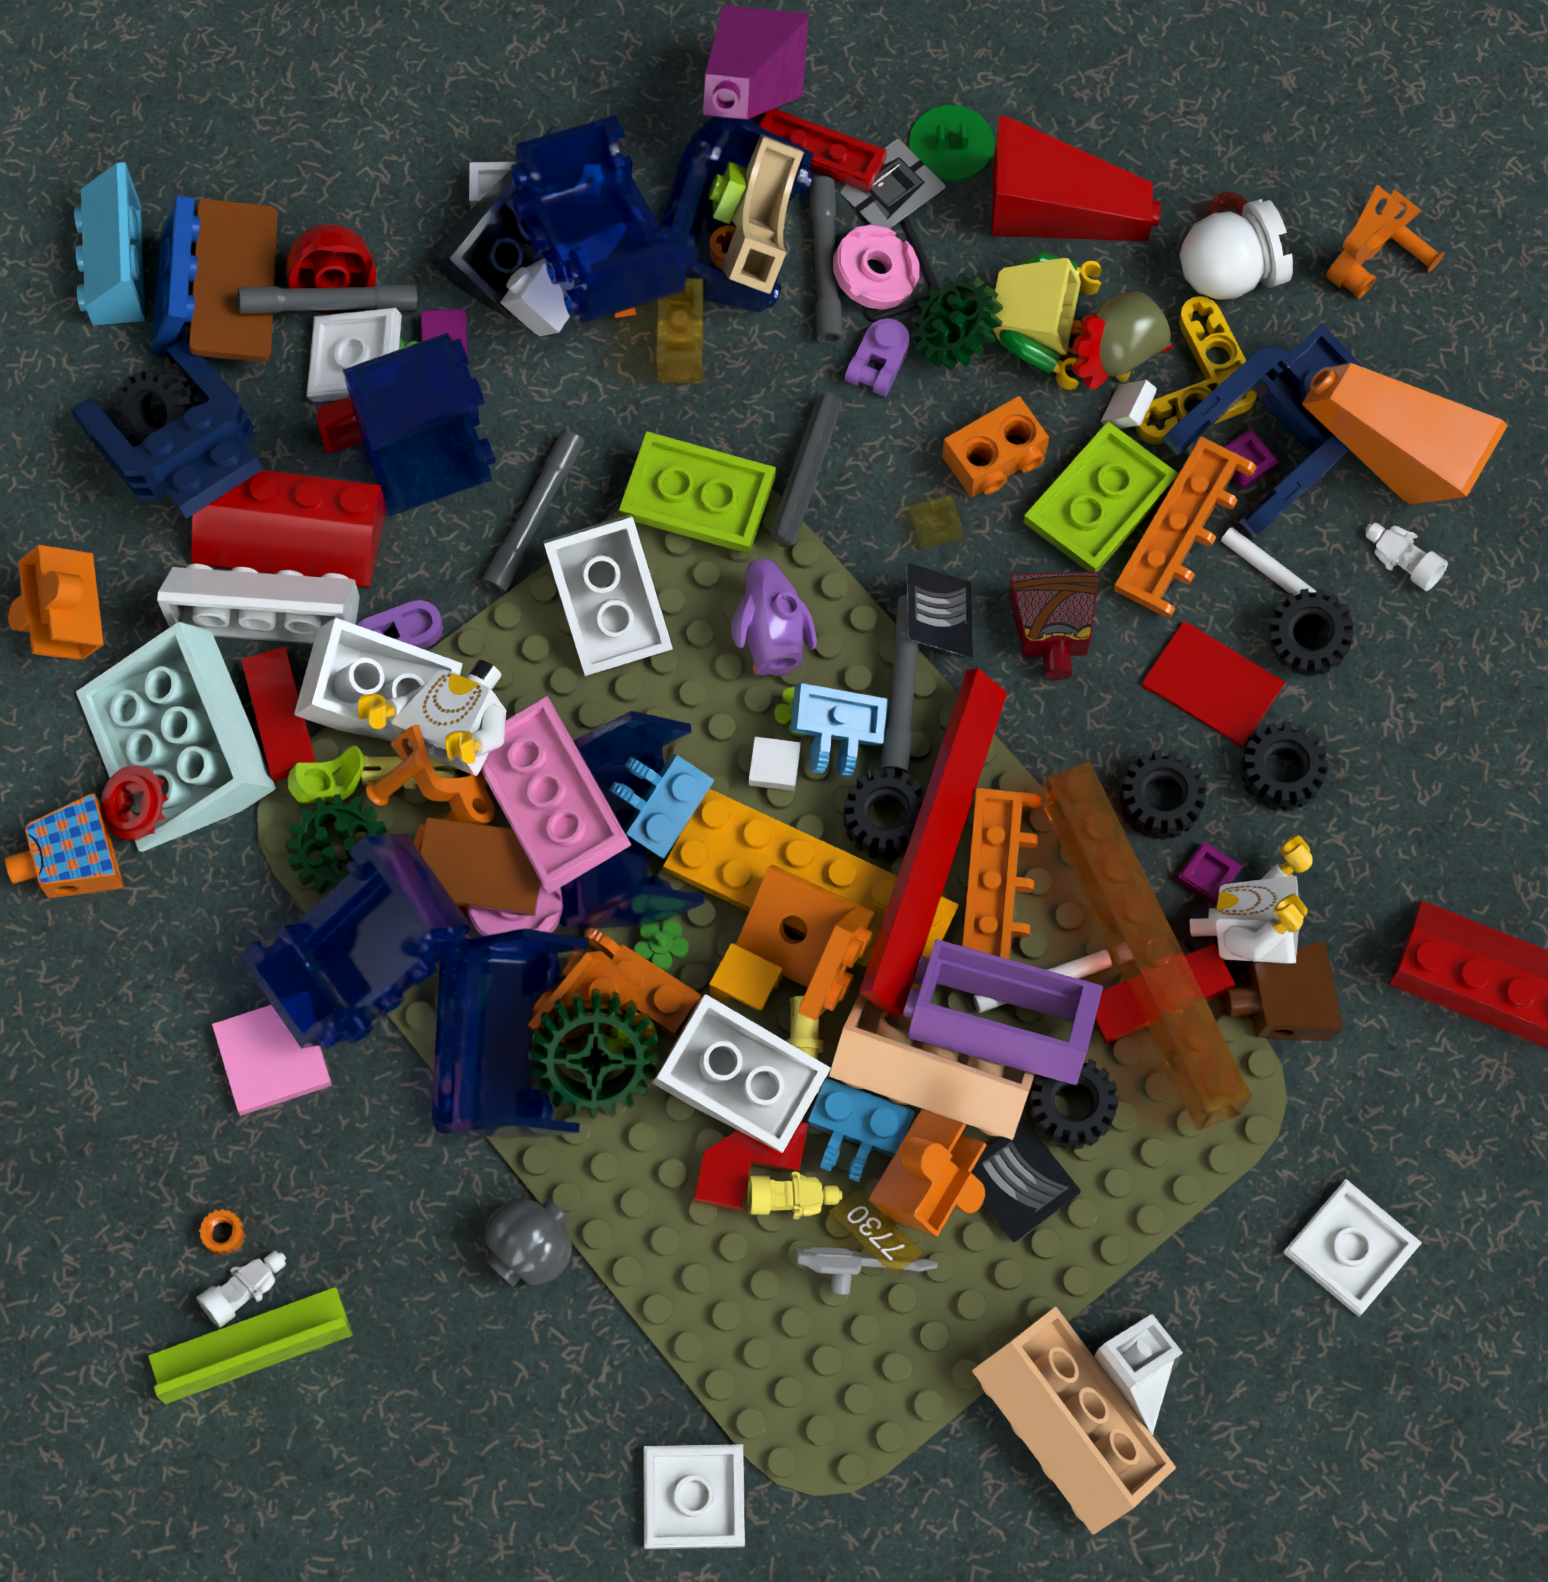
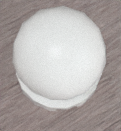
[1179,199,1293,300]

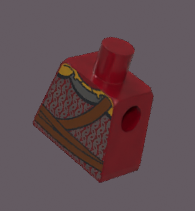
[1008,572,1098,680]

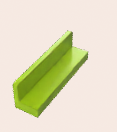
[148,1287,353,1404]

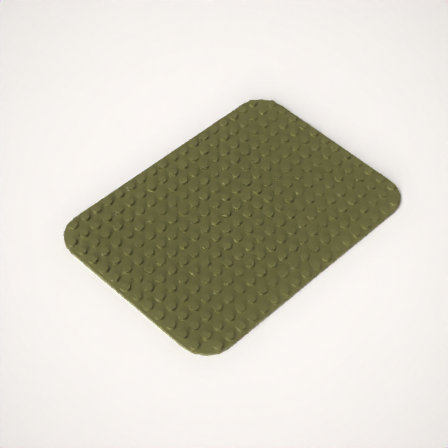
[257,489,1288,1497]

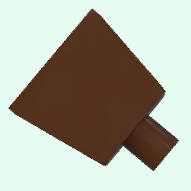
[1223,941,1343,1041]

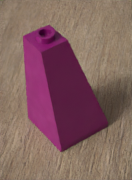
[703,5,809,119]

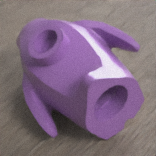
[731,558,817,676]

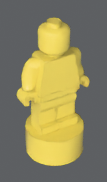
[747,1171,842,1220]

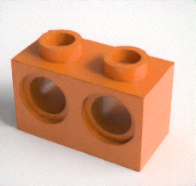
[942,396,1049,498]

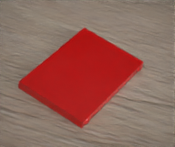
[1141,621,1286,747]

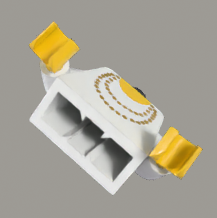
[358,660,506,776]
[1190,835,1312,963]

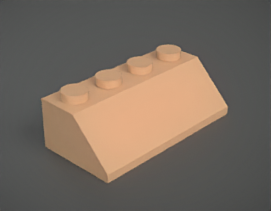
[829,993,1035,1140]
[972,1306,1176,1535]

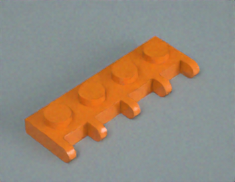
[1114,436,1257,618]
[962,788,1041,959]

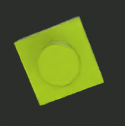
[708,162,746,224]

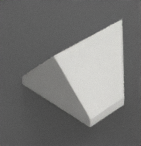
[1094,1314,1183,1435]

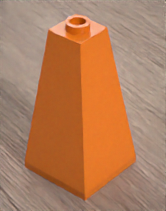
[1302,363,1508,505]

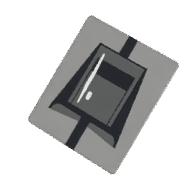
[840,139,946,229]

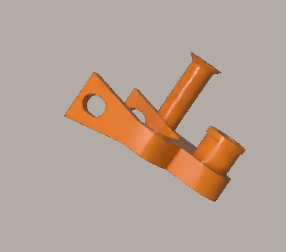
[1325,185,1445,299]
[366,724,495,825]

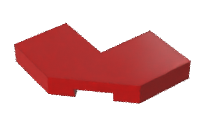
[694,1122,808,1211]

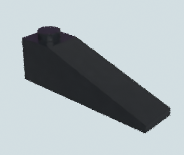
[428,126,585,319]

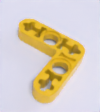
[1135,296,1257,445]

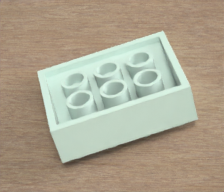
[76,622,276,852]

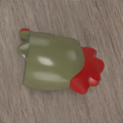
[1073,291,1172,390]

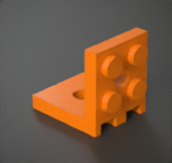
[735,864,875,1020]

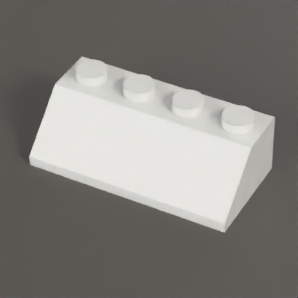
[157,564,360,644]

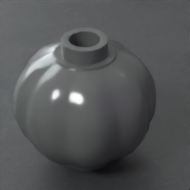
[484,1198,572,1287]

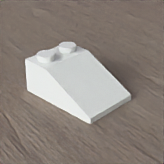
[543,515,673,676]
[294,618,463,741]
[651,994,831,1153]

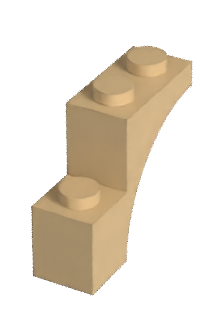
[721,135,804,294]

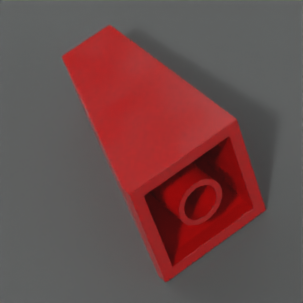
[991,116,1160,242]

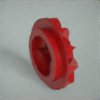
[101,765,169,841]

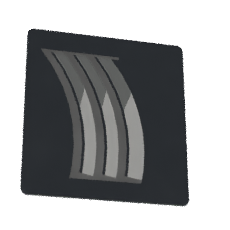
[907,563,973,658]
[971,1120,1081,1242]

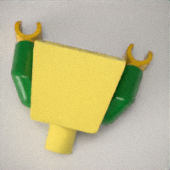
[992,252,1102,390]

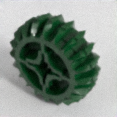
[528,987,660,1119]

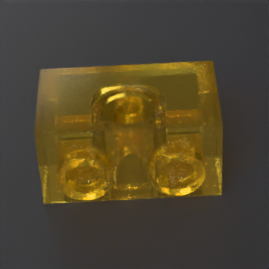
[657,278,704,383]

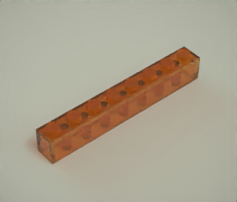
[1041,762,1252,1131]

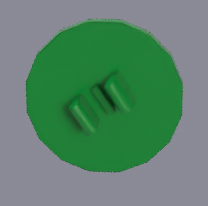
[909,105,994,182]

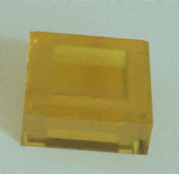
[908,495,965,550]

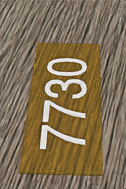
[829,1190,923,1275]

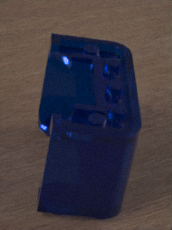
[511,115,688,323]
[342,332,496,516]
[239,834,472,1049]

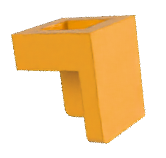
[709,943,783,1010]

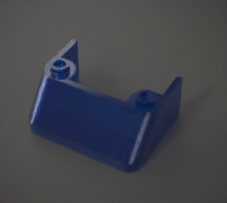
[559,711,704,930]
[432,928,588,1138]

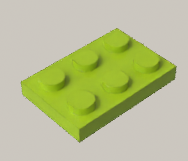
[1023,421,1179,572]
[619,431,776,554]

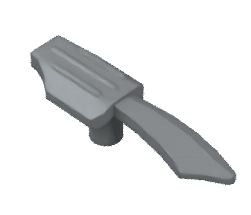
[793,1247,938,1294]

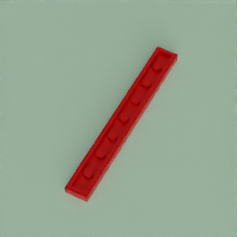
[859,668,1007,1016]

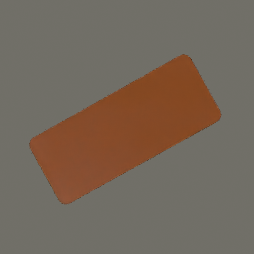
[189,199,278,362]

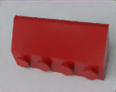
[191,470,386,588]
[1389,900,1548,1048]

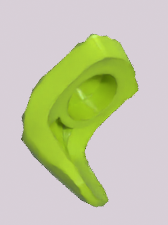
[287,746,364,804]

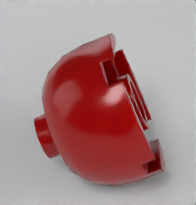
[287,224,376,313]

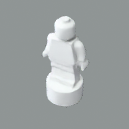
[1365,523,1448,591]
[196,1251,286,1329]

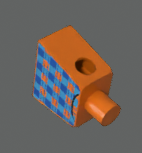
[5,793,124,898]

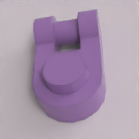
[844,318,910,397]
[357,600,443,649]

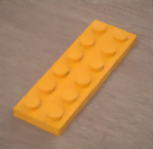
[663,788,959,990]

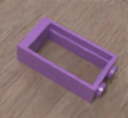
[903,939,1103,1086]

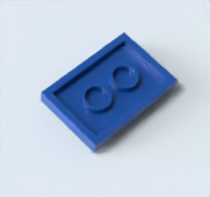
[151,195,200,355]

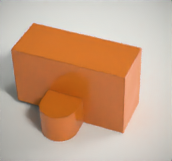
[8,545,104,660]
[868,1109,987,1237]

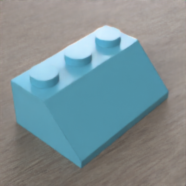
[74,162,146,326]

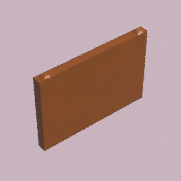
[412,817,541,916]

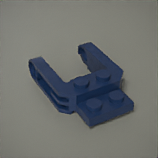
[1161,324,1363,538]
[70,337,263,519]

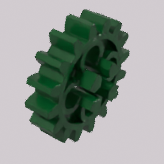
[910,273,1003,370]
[285,794,390,898]

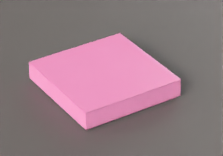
[212,994,332,1116]

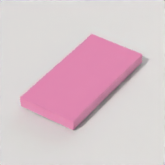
[481,696,631,894]

